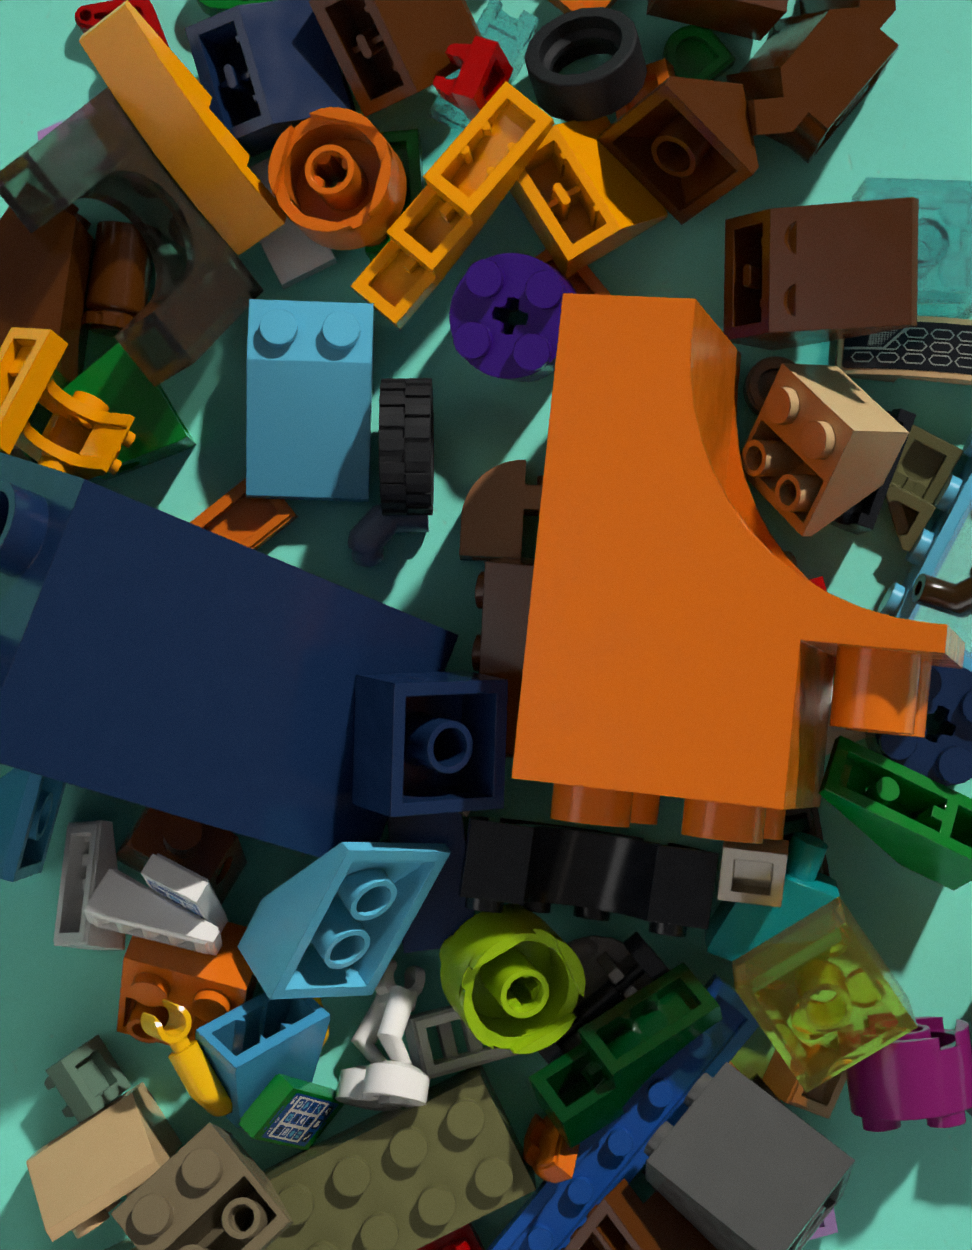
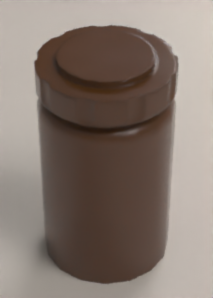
[81,221,158,338]

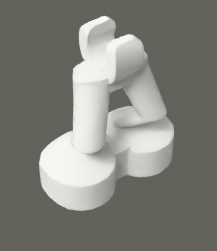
[335,960,430,1111]

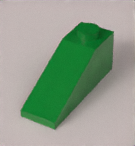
[819,735,972,891]

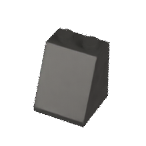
[644,1062,855,1250]

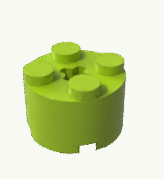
[439,903,586,1054]

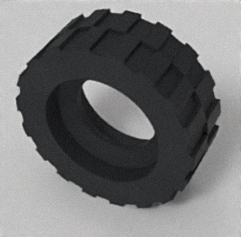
[379,378,434,516]

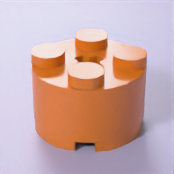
[268,107,407,250]

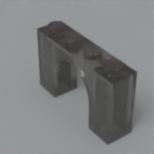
[0,87,264,387]

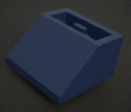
[185,0,356,157]

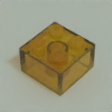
[732,896,918,1093]

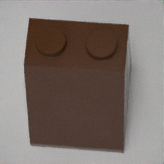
[0,185,94,389]

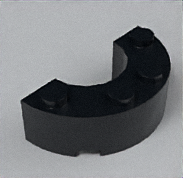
[458,816,719,937]

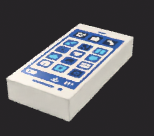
[141,853,228,934]

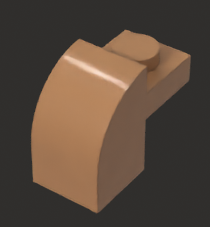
[459,460,543,562]

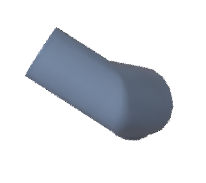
[347,504,429,567]

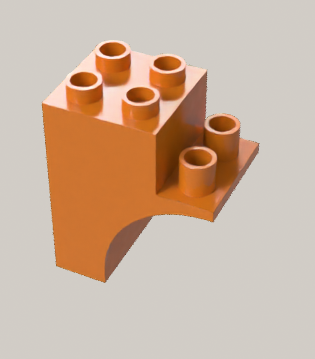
[511,293,965,844]

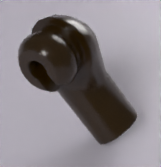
[911,568,972,618]

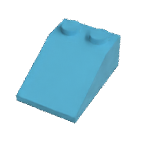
[246,299,375,502]
[237,842,451,1000]

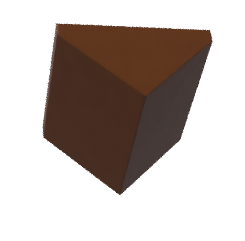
[597,76,759,225]

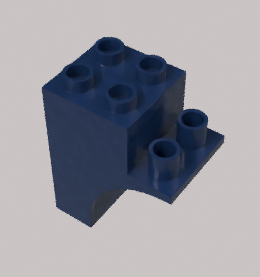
[0,452,459,858]

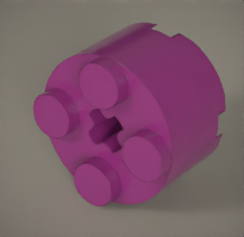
[841,1016,972,1132]

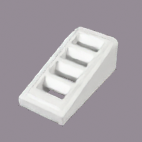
[53,820,125,950]
[83,868,223,956]
[405,1005,518,1079]

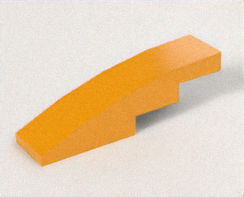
[79,0,286,256]
[351,81,555,330]

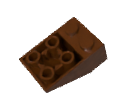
[723,197,919,351]

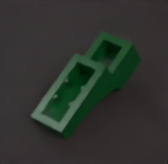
[529,962,723,1148]

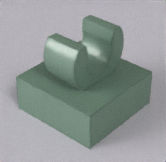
[44,1035,131,1123]

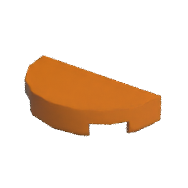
[523,1113,580,1184]

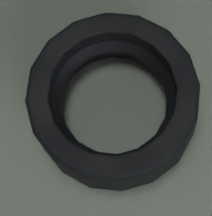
[524,7,647,122]

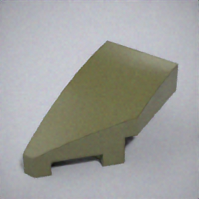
[885,424,963,553]

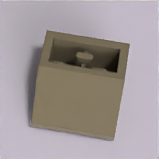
[111,1122,294,1250]

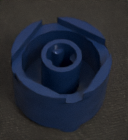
[865,666,972,786]

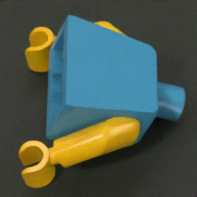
[140,992,330,1130]

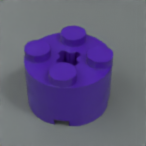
[449,253,577,382]

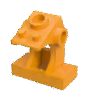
[0,327,136,480]

